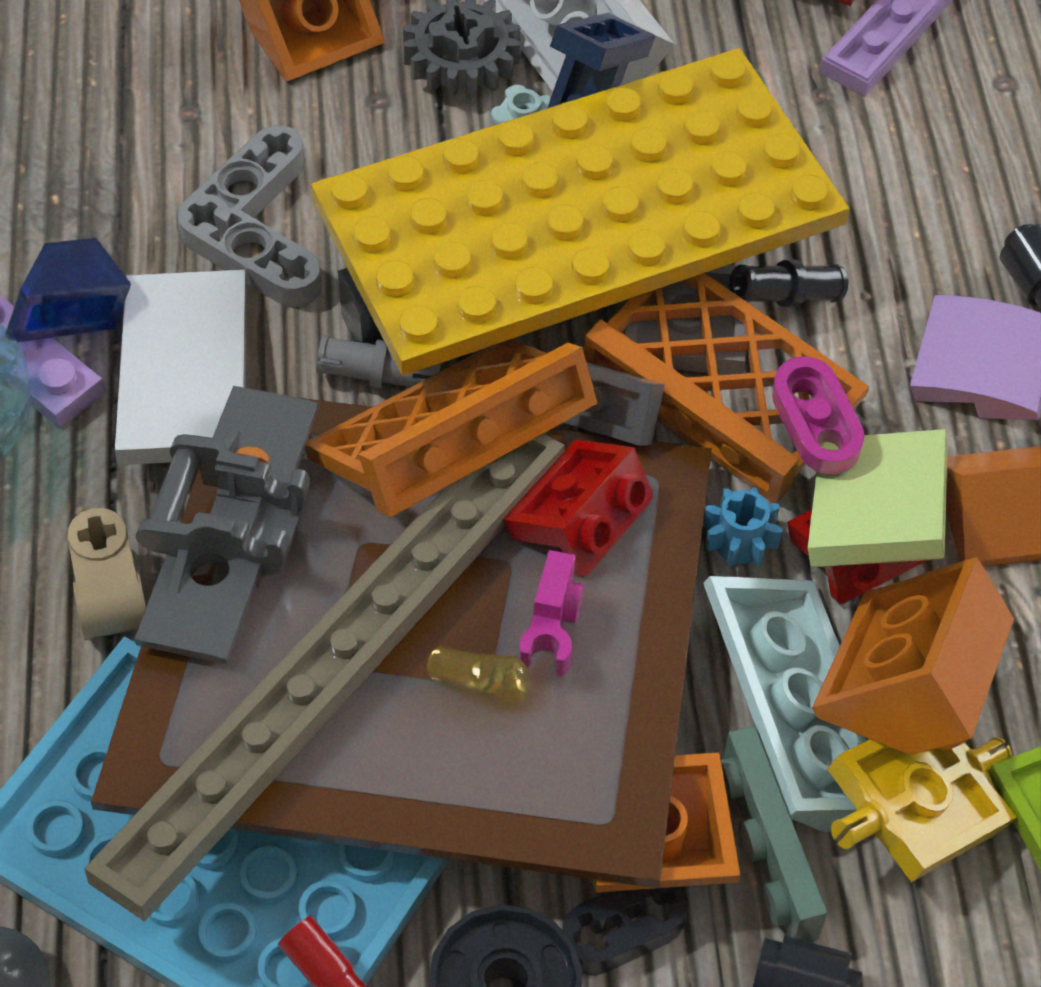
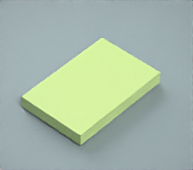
[808,429,948,567]

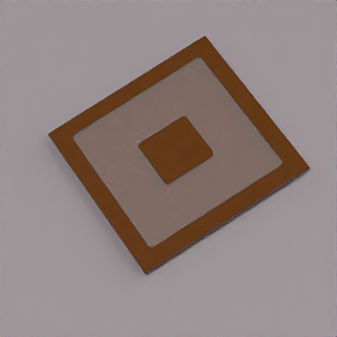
[91,397,712,888]

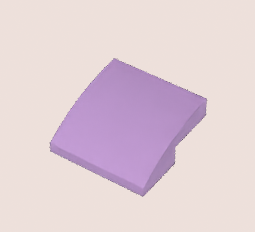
[910,295,1041,420]

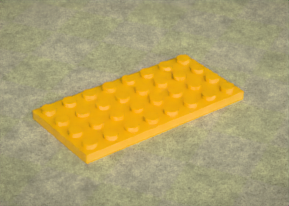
[311,48,850,376]

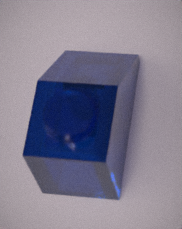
[5,238,131,344]

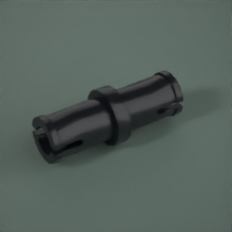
[729,260,849,307]

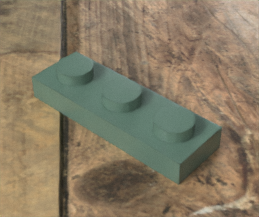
[721,725,827,942]

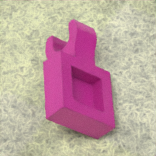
[519,550,584,677]

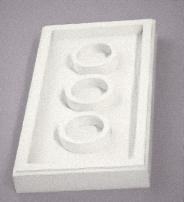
[115,270,247,465]

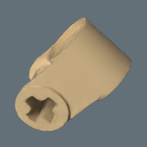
[67,508,146,640]

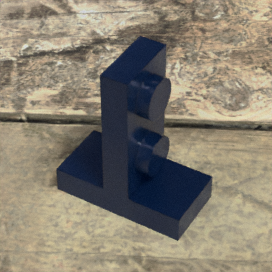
[547,12,656,108]

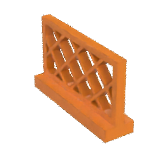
[584,273,869,503]
[305,340,598,518]

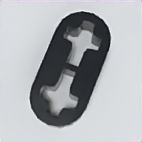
[562,886,688,976]

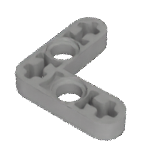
[177,125,322,307]

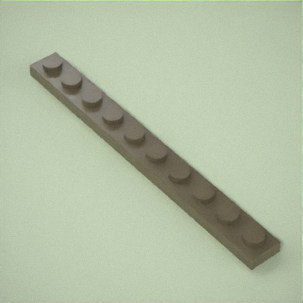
[84,434,565,922]

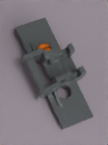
[134,386,319,664]

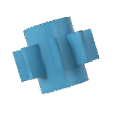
[703,487,783,567]

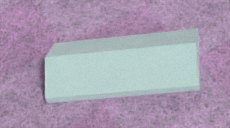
[703,576,869,833]

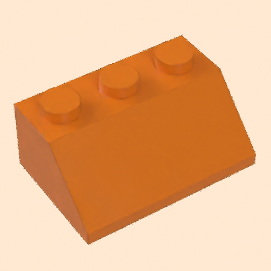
[812,557,1014,755]

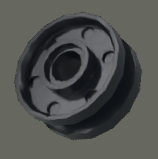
[429,904,583,987]

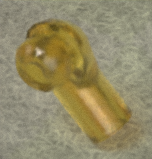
[427,646,532,706]

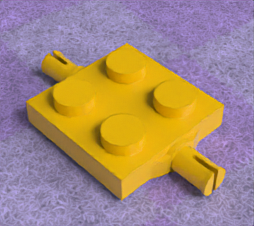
[827,737,1017,882]

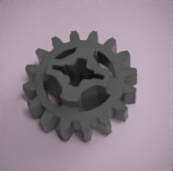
[403,0,521,97]

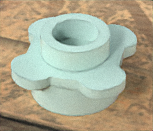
[491,85,551,124]

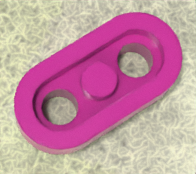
[772,356,864,474]

